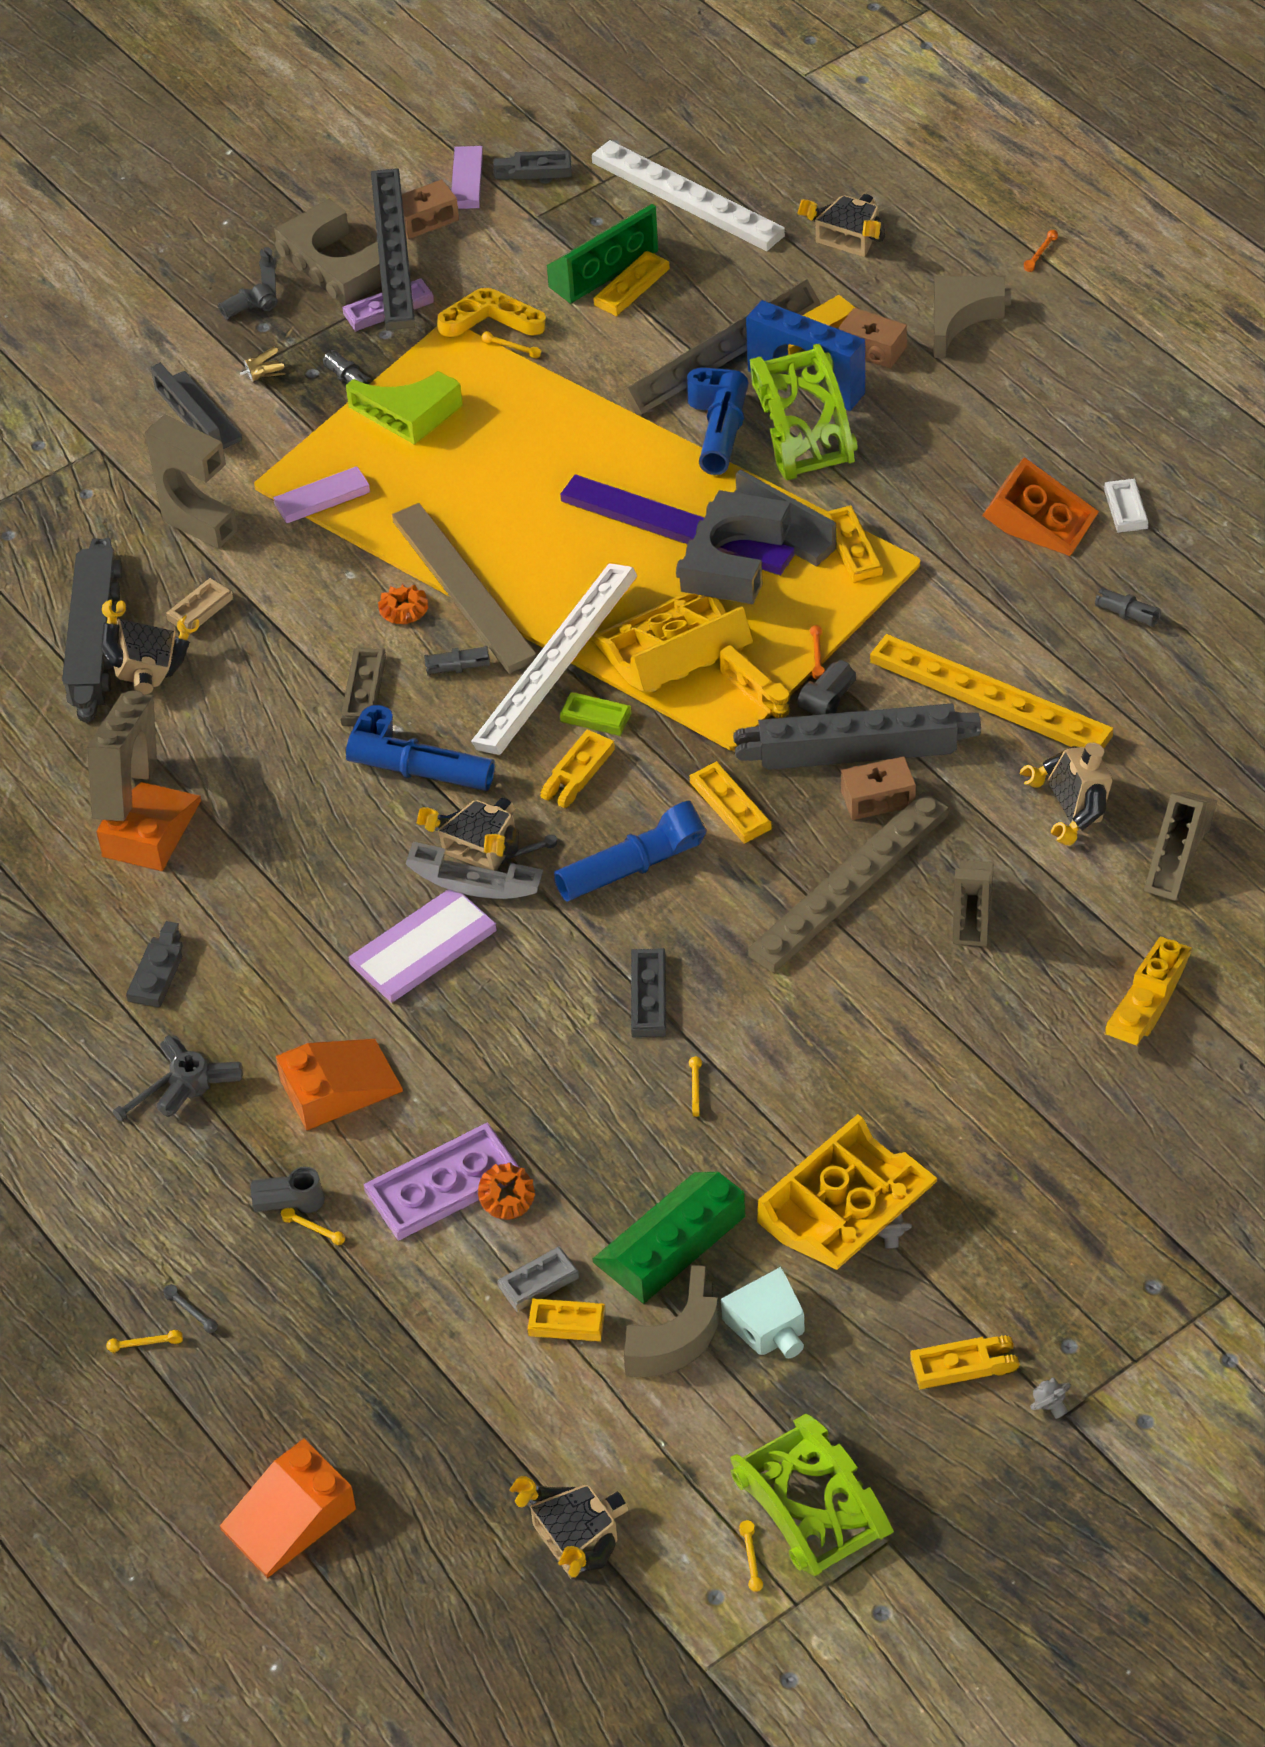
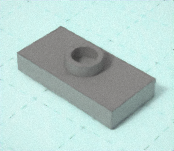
[497,1246,579,1312]

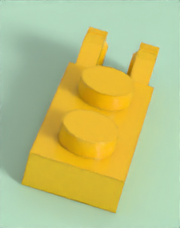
[720,645,790,718]
[540,729,615,809]
[910,1335,1020,1390]

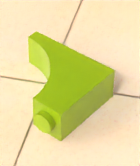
[346,371,463,445]

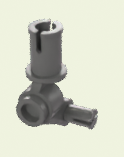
[218,247,278,320]

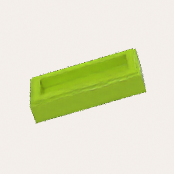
[560,692,632,736]

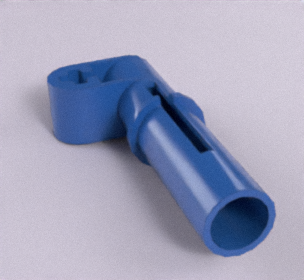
[687,368,749,475]
[346,705,495,791]
[554,801,707,902]

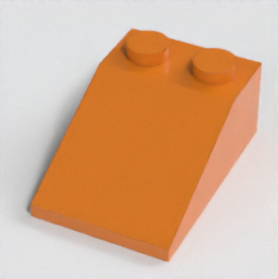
[982,457,1099,556]
[96,782,201,871]
[275,1039,403,1131]
[220,1438,356,1579]

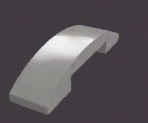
[406,842,543,899]

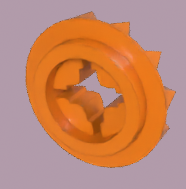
[378,583,428,624]
[478,1162,535,1220]

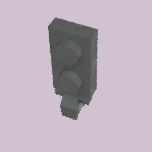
[493,150,572,180]
[126,921,183,1007]

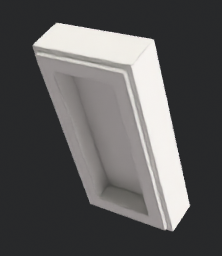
[1104,478,1148,533]

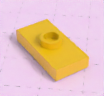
[527,1298,606,1342]

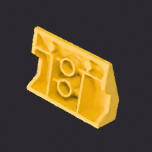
[591,593,753,692]
[757,1114,937,1270]

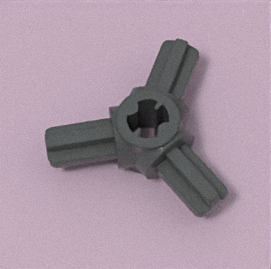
[157,1035,243,1117]

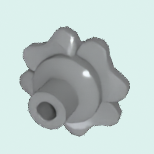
[877,1214,912,1249]
[1030,1377,1071,1419]

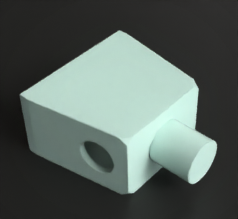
[721,1267,805,1359]

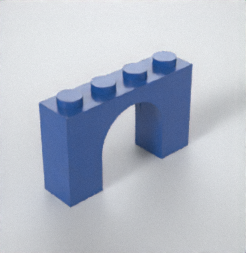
[746,300,865,411]

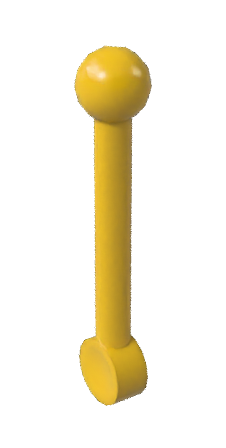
[482,331,541,359]
[689,1056,702,1117]
[281,1208,345,1245]
[106,1330,183,1353]
[739,1520,764,1592]

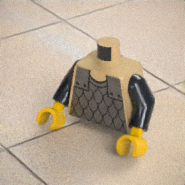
[797,194,885,257]
[101,599,199,695]
[1020,743,1112,845]
[416,798,519,871]
[510,1476,628,1579]

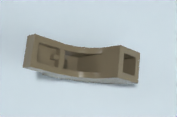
[624,1265,719,1377]

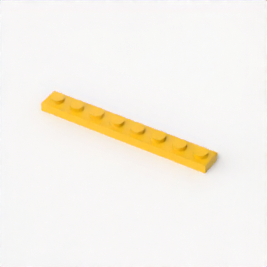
[870,634,1113,748]

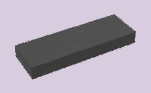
[631,948,666,1038]

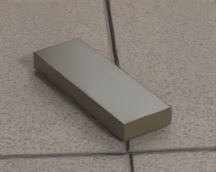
[341,648,386,726]

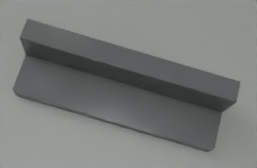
[151,362,242,449]
[734,470,836,567]

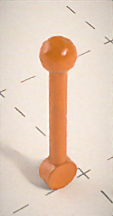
[1024,230,1058,272]
[810,625,825,680]

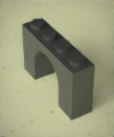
[676,490,791,604]

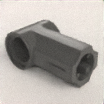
[797,660,856,715]
[251,1166,325,1213]

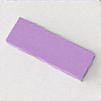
[451,146,483,209]
[343,278,434,332]
[273,466,370,524]

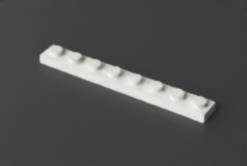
[592,140,785,251]
[471,563,637,755]

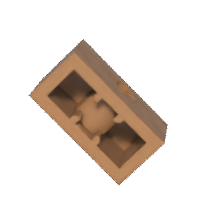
[402,179,459,239]
[838,308,907,369]
[841,756,916,820]

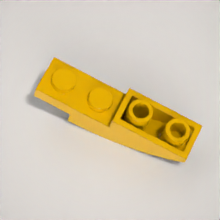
[1105,936,1192,1046]

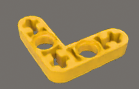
[437,288,546,337]

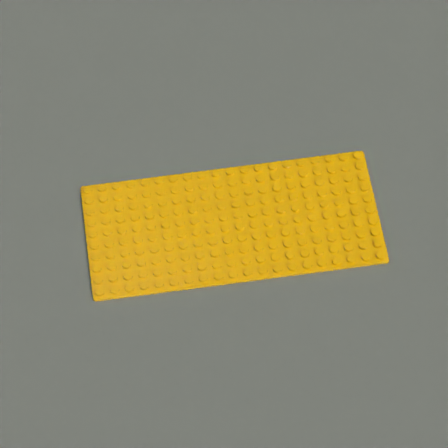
[254,327,920,751]

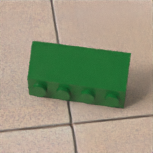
[547,204,658,304]
[592,1172,745,1304]

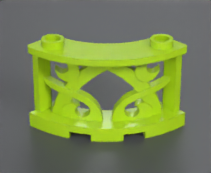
[750,343,858,481]
[730,1414,894,1576]

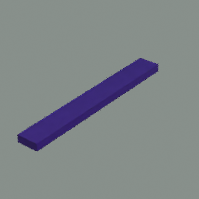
[560,474,794,576]

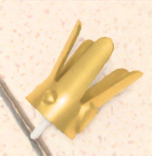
[240,346,285,382]

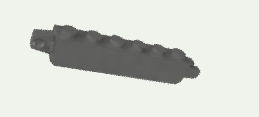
[62,538,122,723]
[733,703,981,770]

